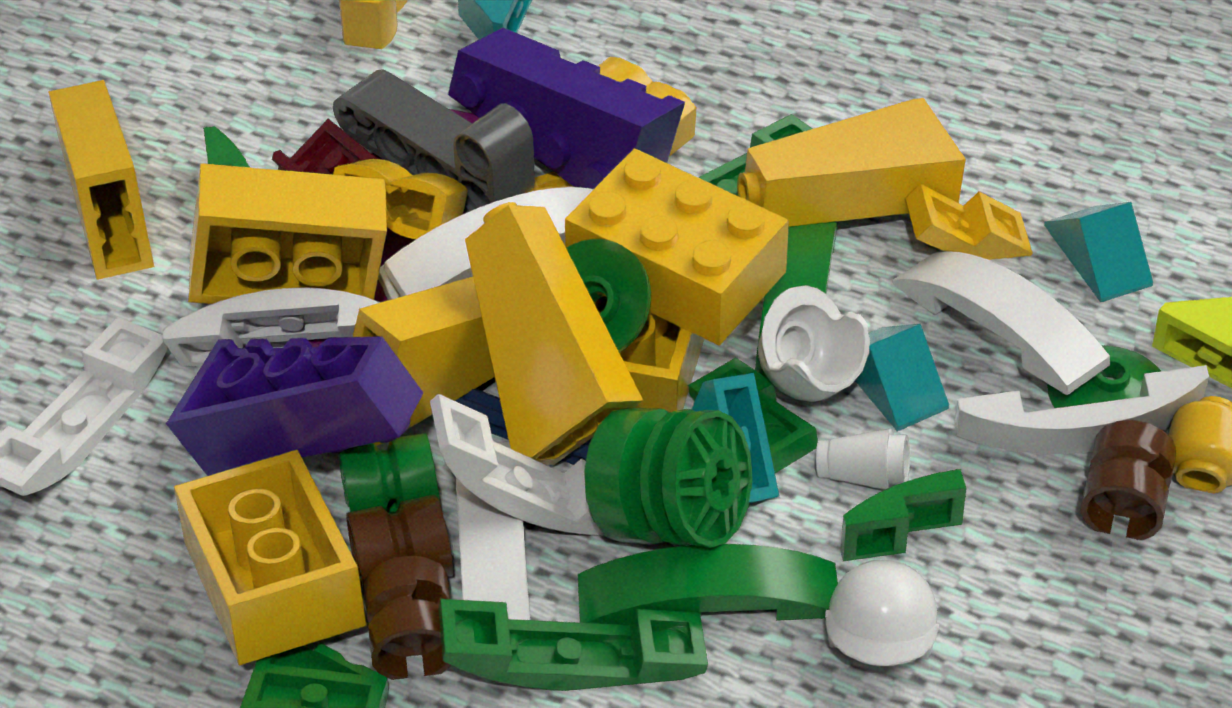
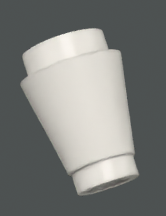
[816,428,910,490]

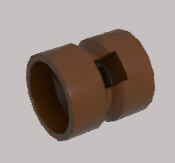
[1080,420,1176,540]
[346,494,453,596]
[364,555,452,680]

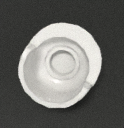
[758,285,870,402]
[825,560,939,666]

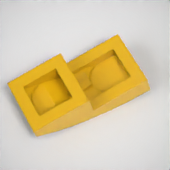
[905,184,1033,260]

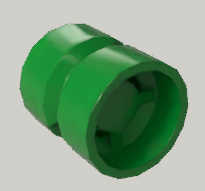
[338,433,440,514]

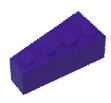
[448,28,685,189]
[166,337,423,476]

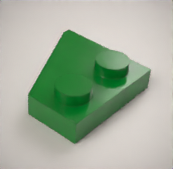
[240,643,388,708]

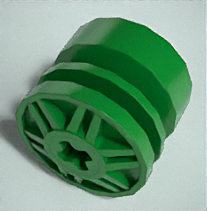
[584,408,753,548]

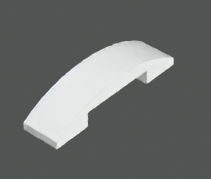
[384,187,593,297]
[893,251,1110,395]
[162,288,380,367]
[0,317,168,496]
[955,365,1209,454]
[430,394,604,535]
[456,442,530,620]

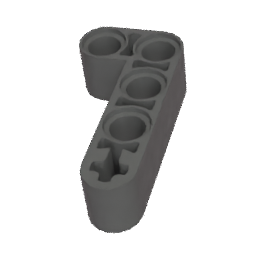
[333,69,535,213]

